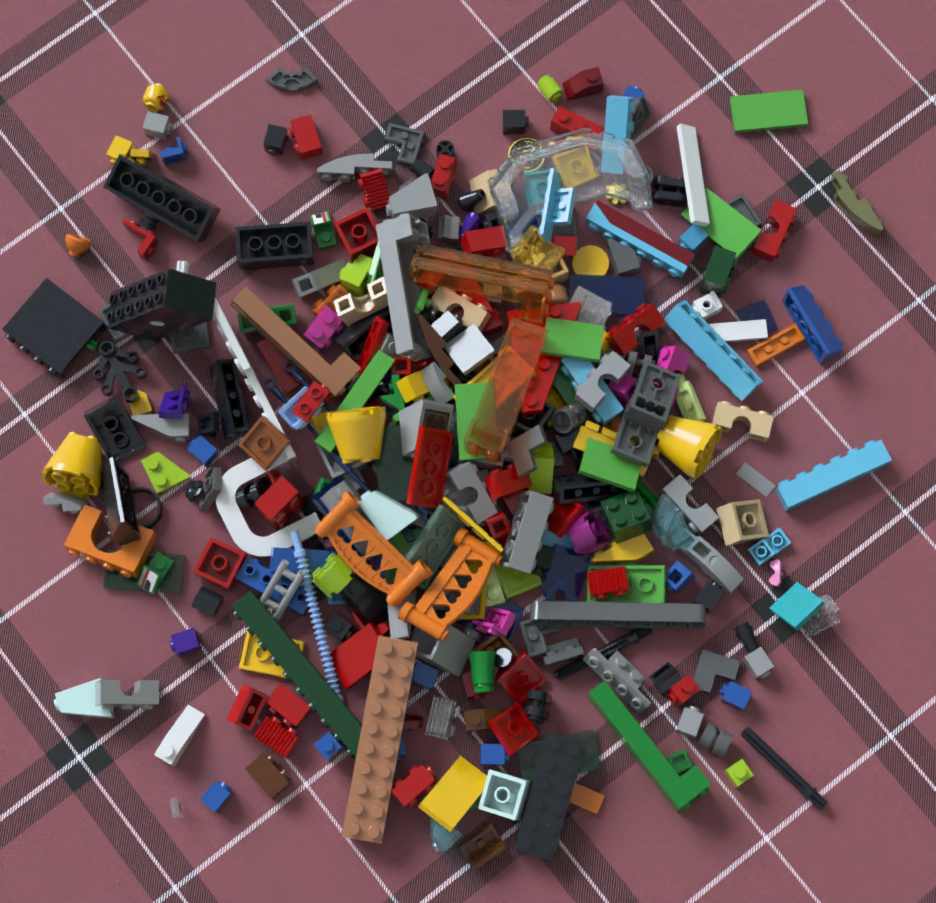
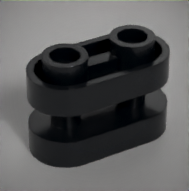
[650,175,687,207]
[236,476,272,509]
[524,690,552,724]

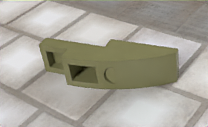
[830,170,884,237]

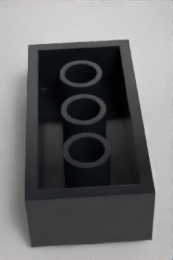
[235,222,314,270]

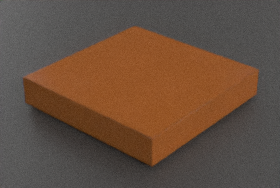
[238,415,292,471]

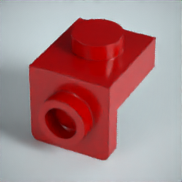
[667,674,701,707]

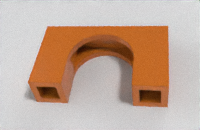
[64,504,157,578]

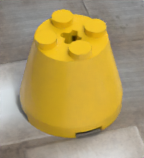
[327,406,386,463]
[656,415,722,479]
[41,432,102,499]

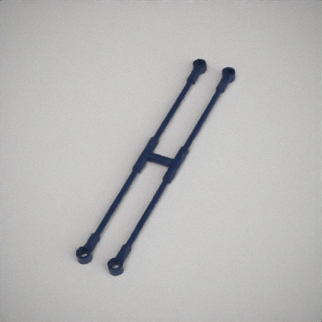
[264,361,434,543]

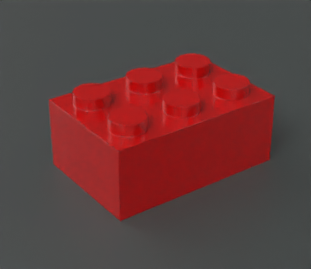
[254,476,304,531]

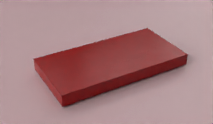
[406,426,454,509]

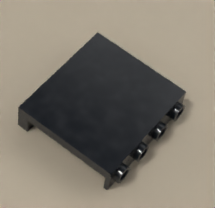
[2,278,107,378]

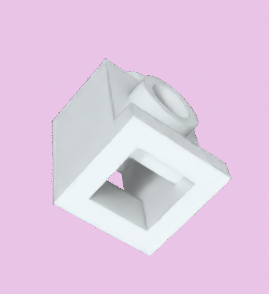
[692,290,723,320]

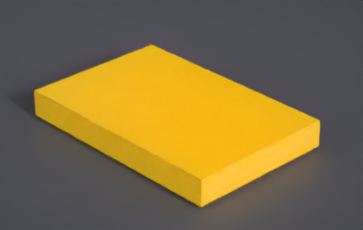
[239,631,305,678]

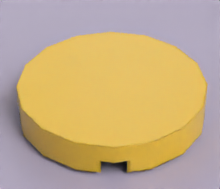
[572,245,609,283]

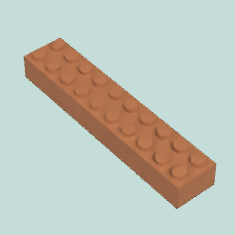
[342,635,418,844]

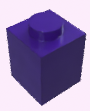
[169,628,202,656]

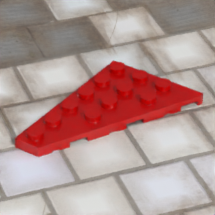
[507,302,581,415]

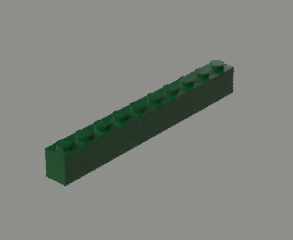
[232,591,362,759]

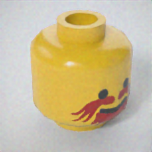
[143,83,169,112]

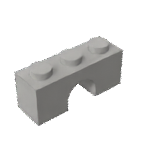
[574,351,631,413]
[447,461,498,524]
[661,474,719,536]
[95,680,159,710]

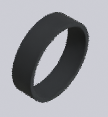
[132,487,163,529]

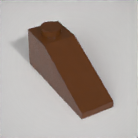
[464,706,523,733]

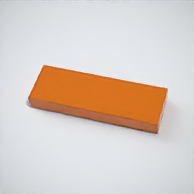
[746,323,805,367]
[570,783,605,814]

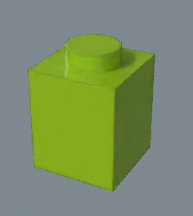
[723,759,754,788]

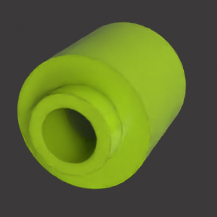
[537,75,563,103]

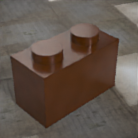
[245,753,291,800]

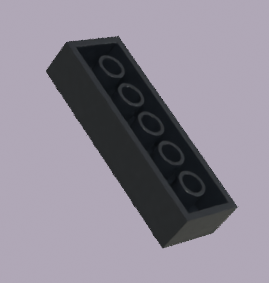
[103,154,221,242]
[514,732,586,861]

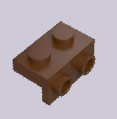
[458,823,507,870]

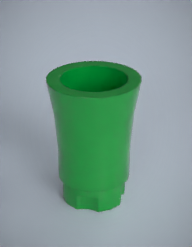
[468,651,496,693]

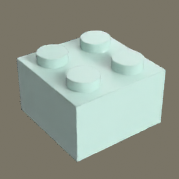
[478,769,532,821]

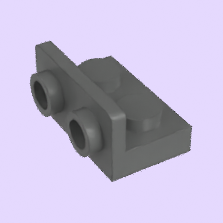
[542,638,584,668]

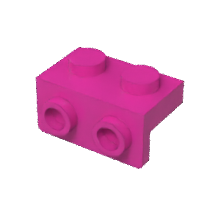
[303,305,344,351]
[471,606,516,637]

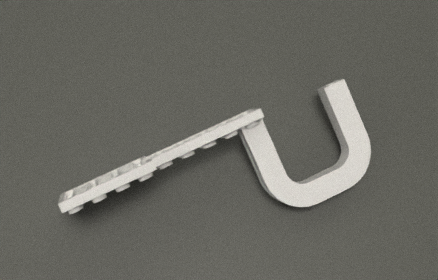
[213,298,320,557]

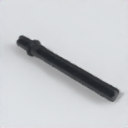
[554,628,653,681]
[741,727,828,810]

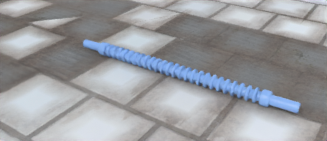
[291,530,344,701]

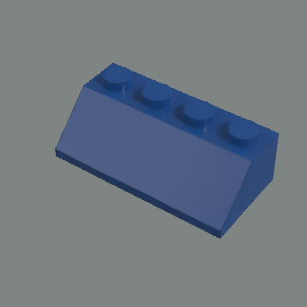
[782,285,843,365]

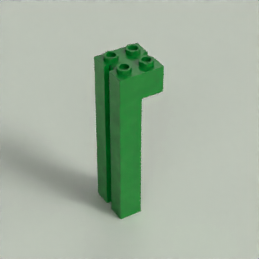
[587,681,711,812]

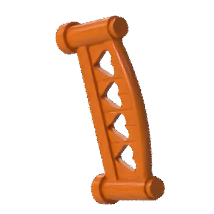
[314,490,433,607]
[398,527,504,642]

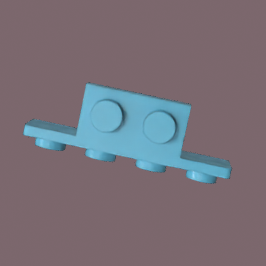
[539,168,576,243]

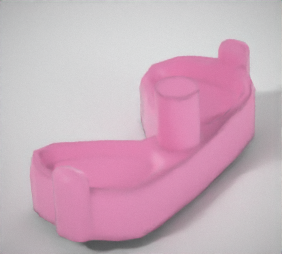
[769,559,783,587]

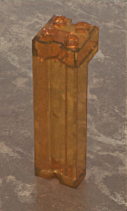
[409,243,555,323]
[464,317,549,463]

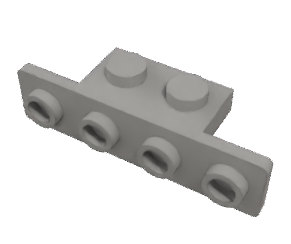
[583,648,651,713]

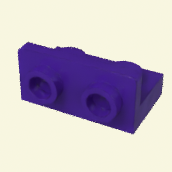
[159,384,191,419]

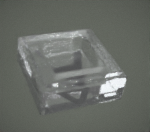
[169,797,183,819]

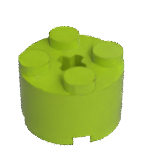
[312,552,356,598]

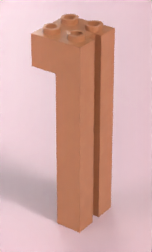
[230,287,361,398]

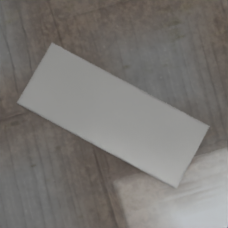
[736,462,775,497]

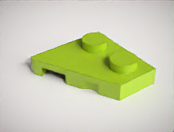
[141,452,191,495]

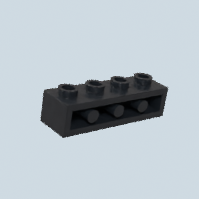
[209,358,250,439]
[552,473,627,504]

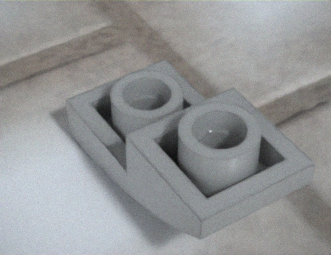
[421,362,454,403]
[43,493,88,514]

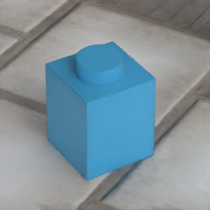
[678,224,709,253]

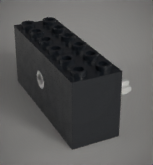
[107,260,217,341]

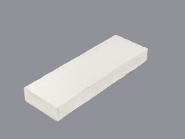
[709,319,768,343]

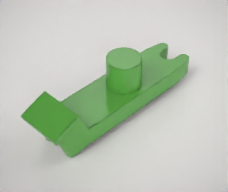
[414,287,432,315]

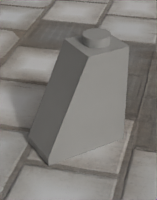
[386,173,437,219]

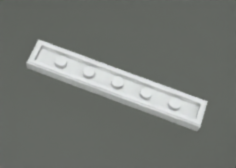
[677,123,710,227]

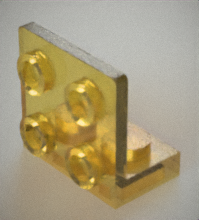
[510,225,566,279]

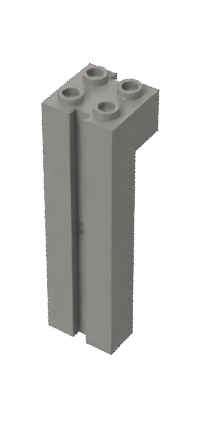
[376,213,432,362]

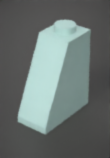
[360,490,420,540]
[54,678,115,719]

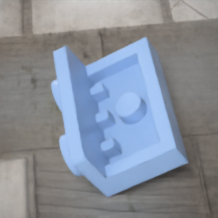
[277,386,324,430]

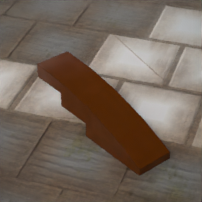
[417,314,461,387]

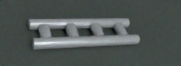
[260,559,306,621]

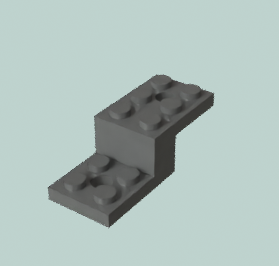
[610,361,681,467]

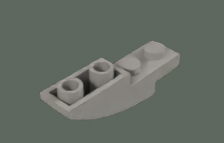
[317,154,393,182]
[671,527,744,594]

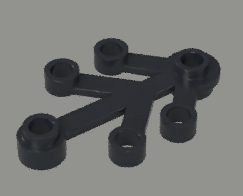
[93,341,147,403]

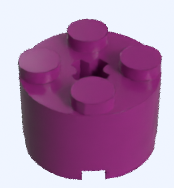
[566,510,609,555]

